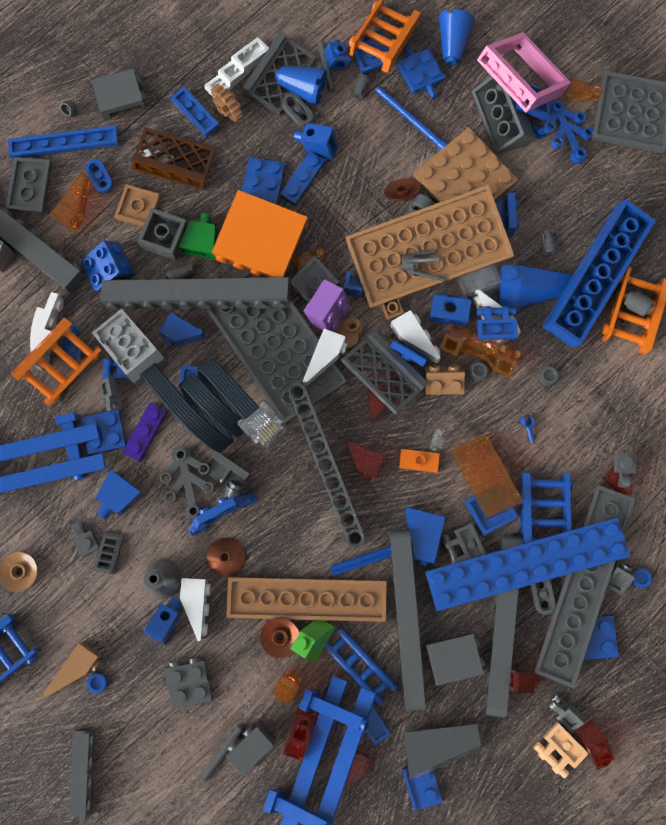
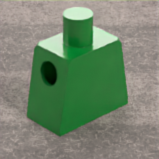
[179,213,217,260]

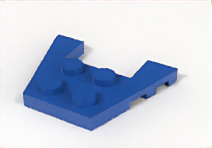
[188,493,258,536]

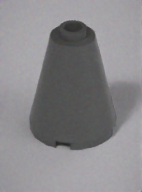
[143,559,183,599]

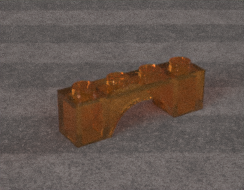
[439,324,520,378]

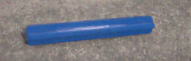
[331,546,391,575]

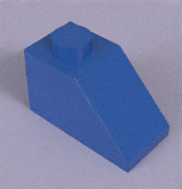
[159,313,205,346]

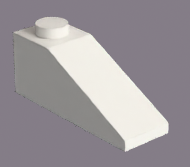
[303,329,348,386]

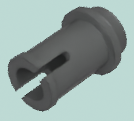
[352,74,370,100]
[540,230,558,256]

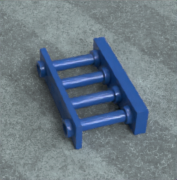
[519,473,573,544]
[0,614,41,685]

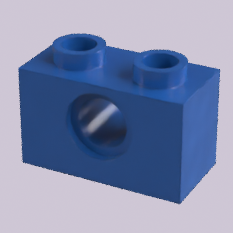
[429,293,471,327]

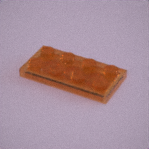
[451,435,523,519]

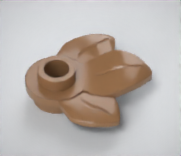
[335,318,363,349]

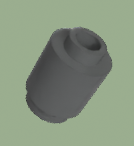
[623,291,654,316]

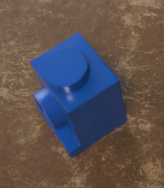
[324,39,351,70]

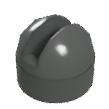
[60,100,76,117]

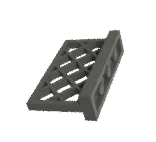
[242,31,316,115]
[341,330,428,415]

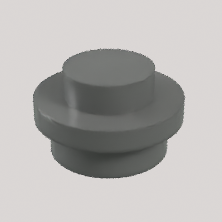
[469,362,488,381]

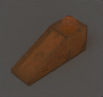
[50,171,90,232]
[273,670,302,705]

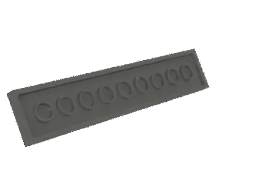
[533,485,636,688]

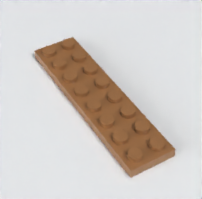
[226,578,386,622]

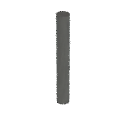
[317,41,336,92]
[200,726,244,782]

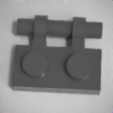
[441,523,486,564]

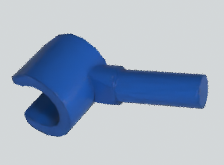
[529,120,547,139]
[520,415,535,443]

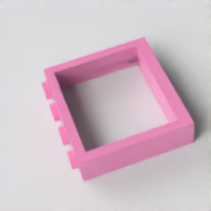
[477,32,571,112]

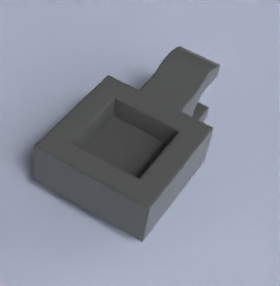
[99,376,123,411]
[614,452,637,488]
[71,521,100,557]
[549,694,587,733]

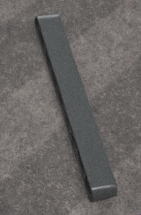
[289,383,365,547]
[389,529,426,712]
[484,535,523,718]

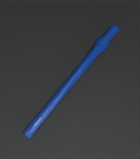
[375,86,449,151]

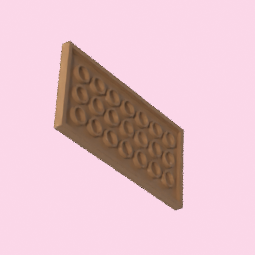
[345,185,514,309]

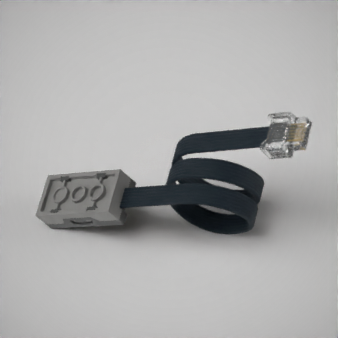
[92,309,286,453]

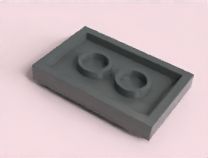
[5,157,52,214]

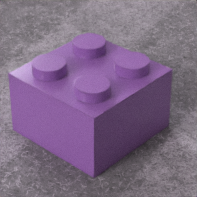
[304,279,350,332]

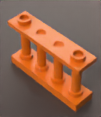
[349,0,421,73]
[602,266,666,355]
[11,317,101,406]

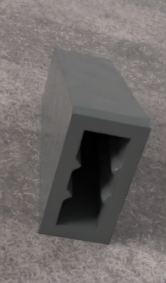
[404,724,484,780]

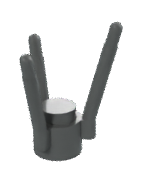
[402,249,446,282]

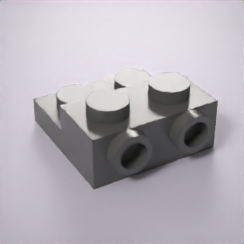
[164,657,213,709]

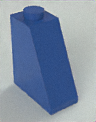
[405,507,445,567]

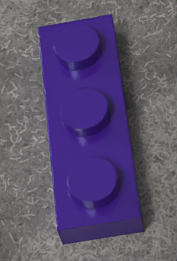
[122,402,167,462]

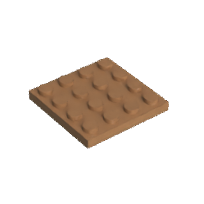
[413,127,518,203]

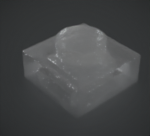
[428,429,445,452]

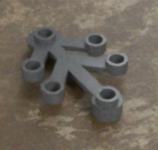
[160,446,215,520]

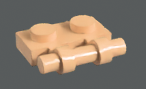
[534,722,588,778]

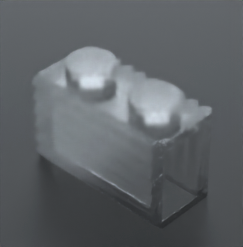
[456,264,501,298]

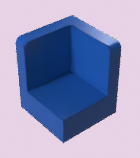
[344,270,364,298]

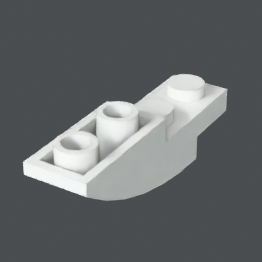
[30,292,64,370]

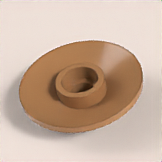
[0,552,38,592]

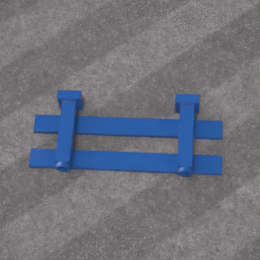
[0,413,106,493]
[263,676,377,825]

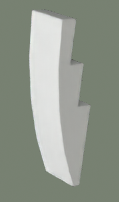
[205,37,269,98]

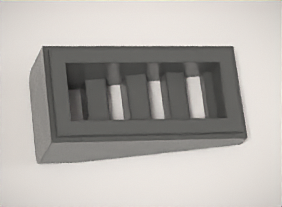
[93,532,124,574]

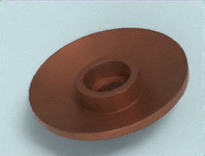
[384,178,421,201]
[206,538,245,577]
[260,617,299,658]

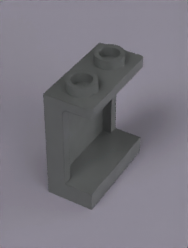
[92,69,147,121]
[425,633,485,686]

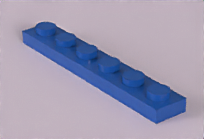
[8,125,119,159]

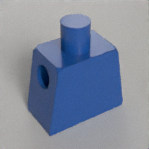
[294,123,339,161]
[96,470,144,520]
[144,596,182,645]

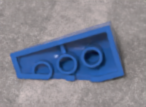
[498,265,573,309]

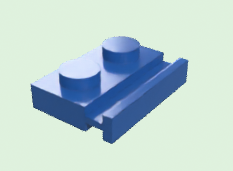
[402,767,443,811]

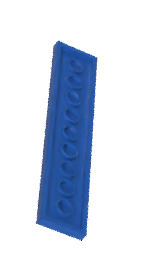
[425,517,630,611]

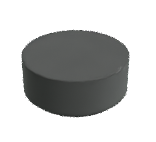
[539,366,559,386]

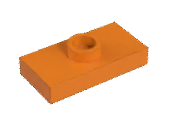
[399,449,440,473]

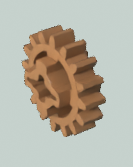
[210,83,243,122]

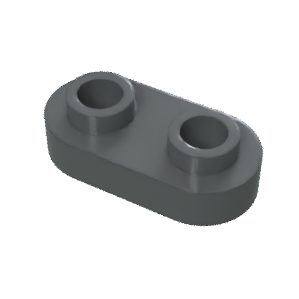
[282,93,313,127]
[530,579,556,615]

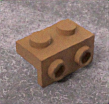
[425,364,465,395]

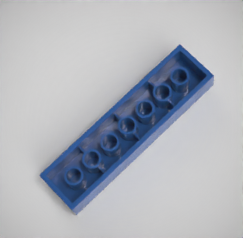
[542,199,656,348]

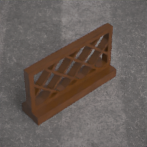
[132,127,215,191]

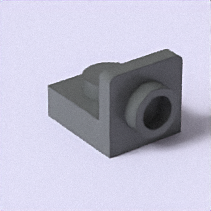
[607,560,635,596]

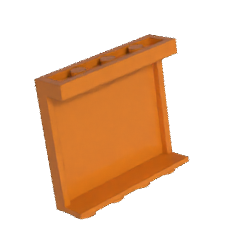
[212,190,309,278]

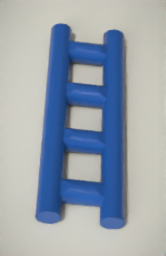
[324,627,398,706]

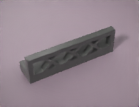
[69,730,95,821]

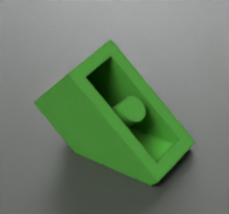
[290,620,336,663]

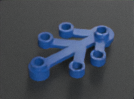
[543,100,593,164]

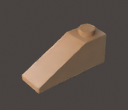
[43,642,103,698]

